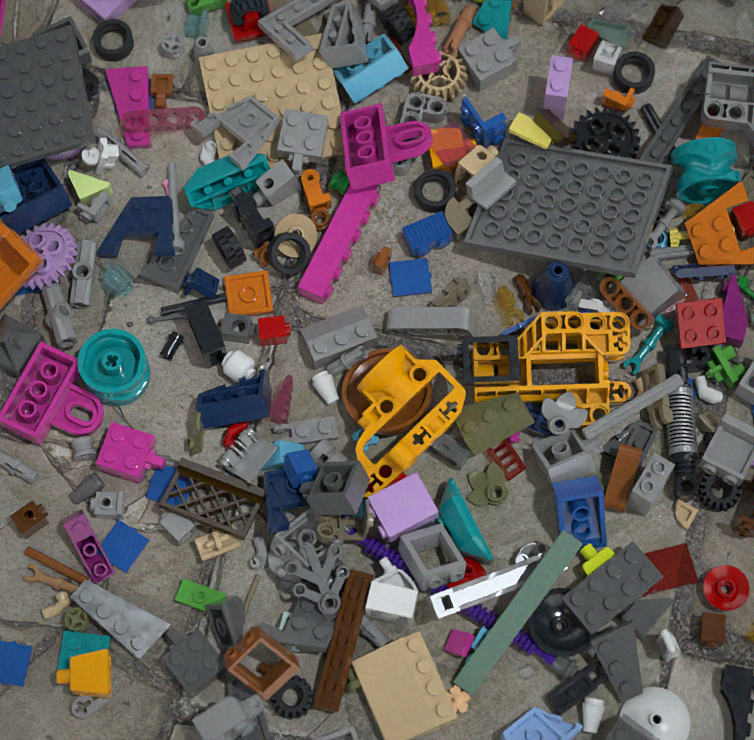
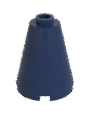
[532,261,576,311]

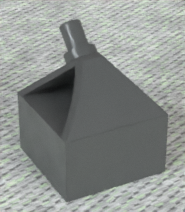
[0,314,46,378]

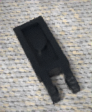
[546,661,609,716]

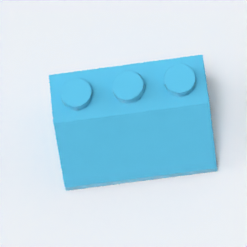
[332,33,409,104]

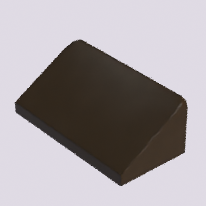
[643,4,684,49]
[533,109,578,148]

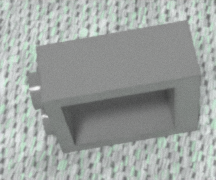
[626,453,675,517]
[270,508,344,571]
[398,523,466,591]

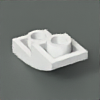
[578,298,620,318]

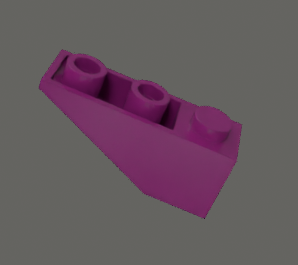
[721,274,748,348]
[61,509,116,584]

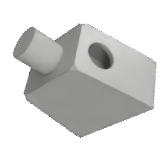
[253,159,302,206]

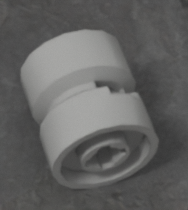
[310,439,350,469]

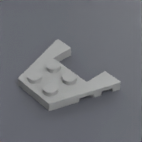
[190,96,280,171]

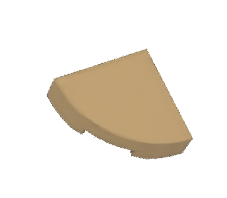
[675,499,698,531]

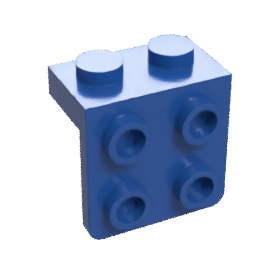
[460,97,507,149]

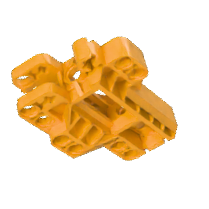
[471,311,631,428]

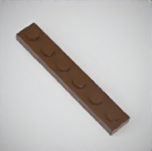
[314,569,374,713]

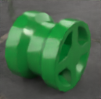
[329,169,350,196]

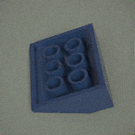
[0,158,73,234]

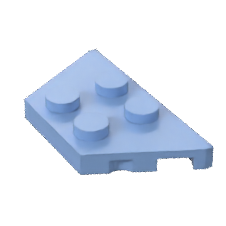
[501,707,583,740]

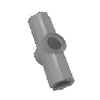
[70,240,97,309]
[41,283,77,349]

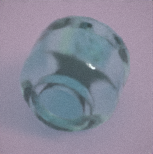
[101,265,134,297]

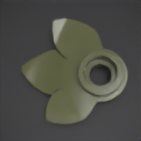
[186,412,205,454]
[468,462,508,506]

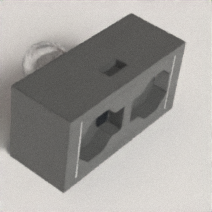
[423,427,471,471]

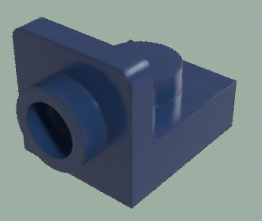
[183,267,220,299]

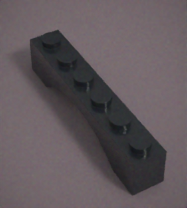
[719,664,754,740]

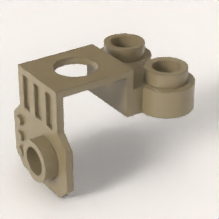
[315,499,374,544]

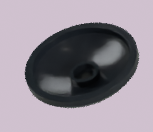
[528,588,597,657]

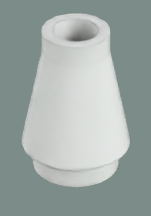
[311,370,340,405]
[582,697,605,733]

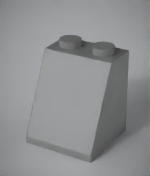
[610,256,688,326]

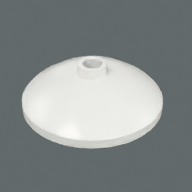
[619,687,690,740]

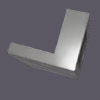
[465,157,516,210]

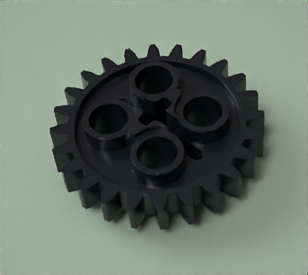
[571,106,641,159]

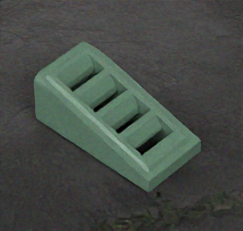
[586,19,632,48]

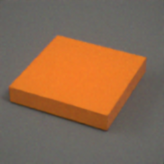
[224,270,274,317]

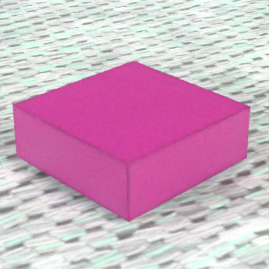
[444,629,475,658]

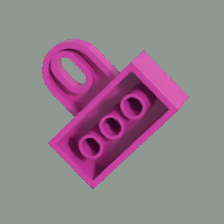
[340,103,433,190]
[0,341,104,445]

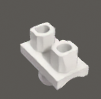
[81,138,119,174]

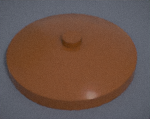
[342,348,433,435]

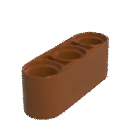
[600,277,655,331]
[604,443,643,513]

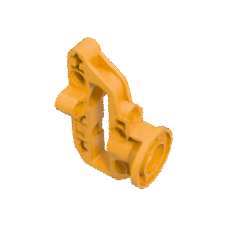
[356,344,466,498]

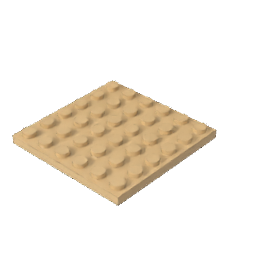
[199,33,344,169]

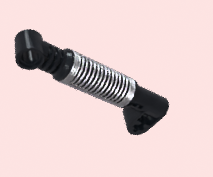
[663,345,710,503]

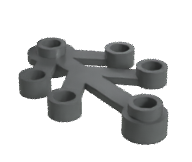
[283,528,350,615]

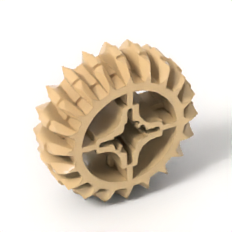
[410,47,467,102]

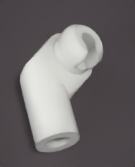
[200,141,217,165]
[694,376,723,404]

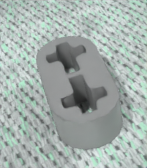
[71,689,113,720]

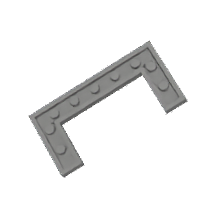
[258,0,399,61]

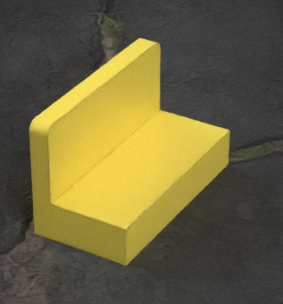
[508,112,554,149]

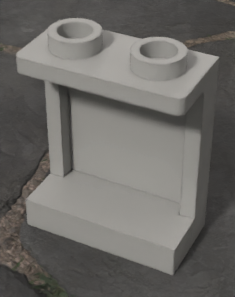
[698,413,754,487]

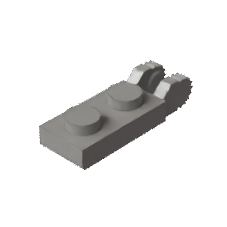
[273,416,338,445]

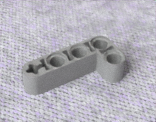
[393,92,446,176]
[386,307,478,342]

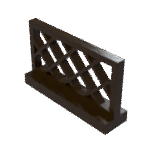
[159,457,265,541]

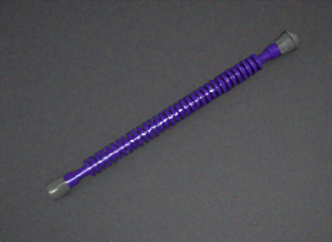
[341,518,578,680]

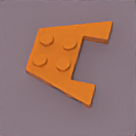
[685,181,754,265]

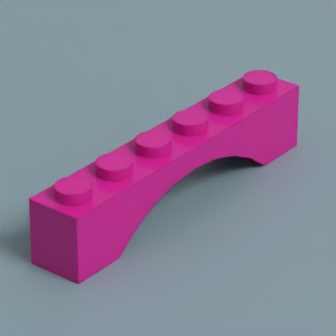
[408,0,442,77]

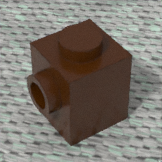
[10,500,49,539]

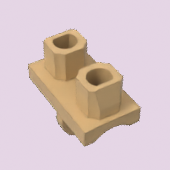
[194,525,242,562]

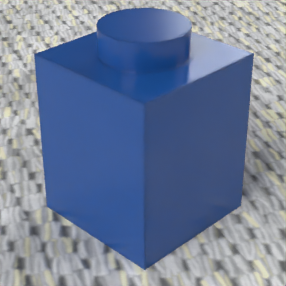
[283,449,318,488]

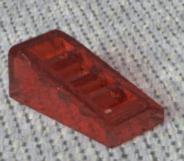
[485,438,527,481]

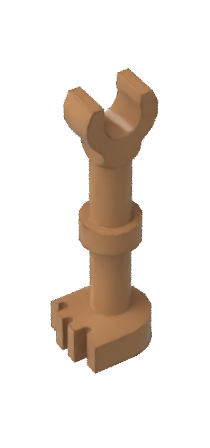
[24,564,79,594]

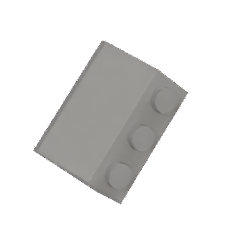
[299,306,378,370]

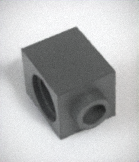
[221,312,256,344]

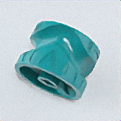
[671,137,741,205]
[78,328,151,407]

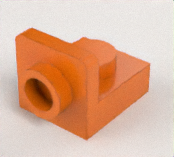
[601,88,636,115]

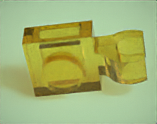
[497,285,524,327]

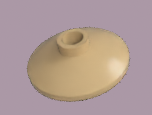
[274,213,317,258]

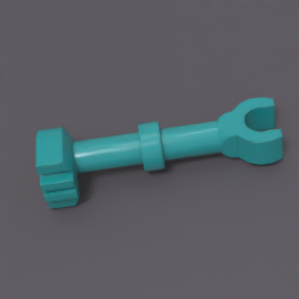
[623,314,674,376]

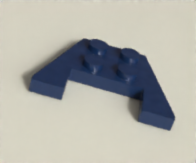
[97,196,175,258]
[264,468,352,534]

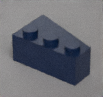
[196,369,272,429]

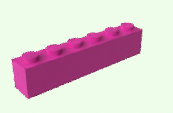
[298,184,381,305]

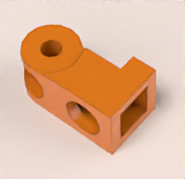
[301,169,332,213]

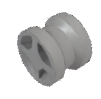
[161,33,184,60]
[71,436,97,461]

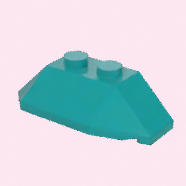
[184,153,270,211]
[436,478,494,565]

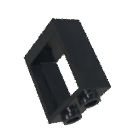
[185,299,227,369]
[458,335,520,386]

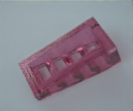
[270,374,293,424]

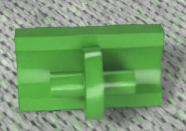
[706,345,746,389]

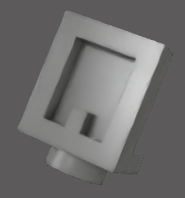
[77,191,112,224]

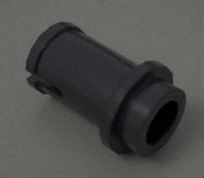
[159,331,184,361]

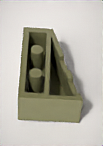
[450,392,535,456]

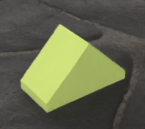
[68,170,113,206]

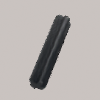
[640,103,676,161]

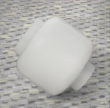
[221,350,256,383]

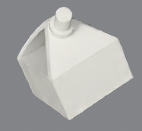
[366,557,418,627]

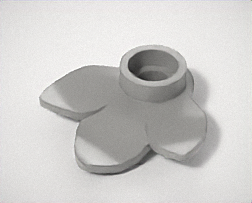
[542,391,588,435]

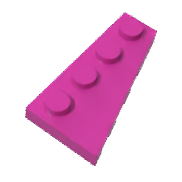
[105,66,151,149]

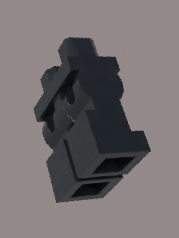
[229,186,275,249]

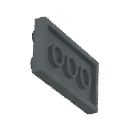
[561,541,663,636]

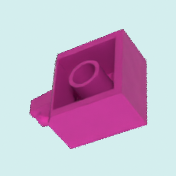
[96,422,166,483]

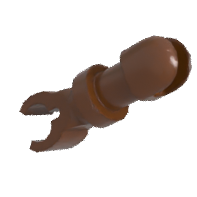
[514,274,541,315]

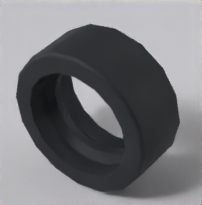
[92,19,134,62]
[613,51,655,94]
[415,169,456,213]
[266,232,311,275]

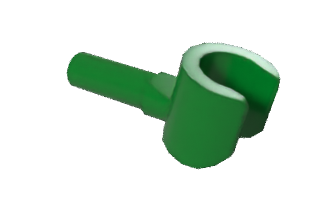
[737,275,754,300]

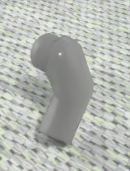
[250,536,270,570]

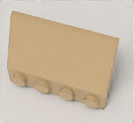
[351,631,458,740]

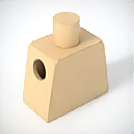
[454,145,499,194]

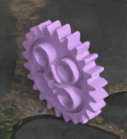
[20,223,77,290]

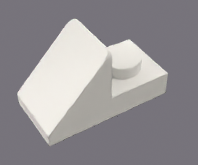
[592,38,623,75]

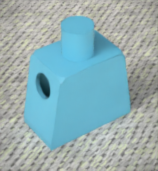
[0,165,23,213]

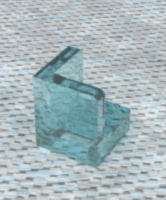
[183,9,210,38]

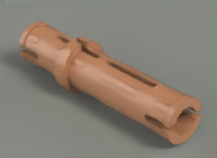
[443,5,477,55]

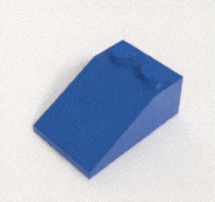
[552,475,607,551]

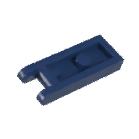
[671,264,735,280]

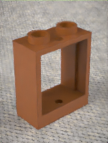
[224,625,300,700]

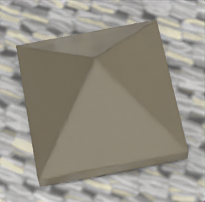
[698,410,721,433]

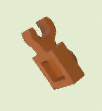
[151,74,174,112]

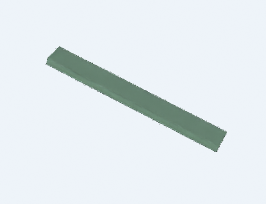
[453,530,583,695]

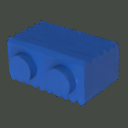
[402,211,453,257]

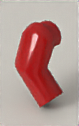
[222,421,249,451]

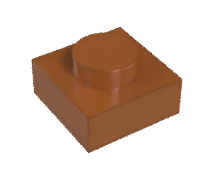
[372,246,392,275]

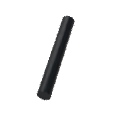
[160,293,227,316]

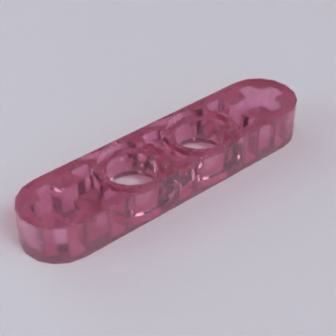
[121,106,205,133]

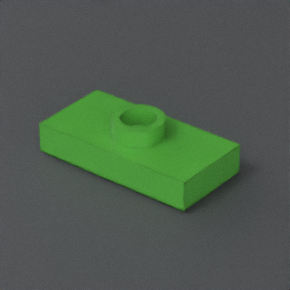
[175,578,227,613]

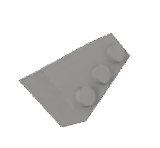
[319,1,368,68]

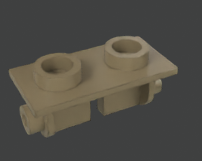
[429,277,472,307]

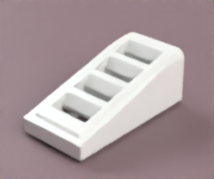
[656,629,681,662]

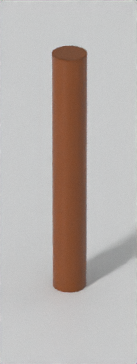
[25,547,89,584]

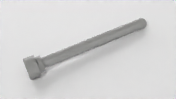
[168,162,185,256]

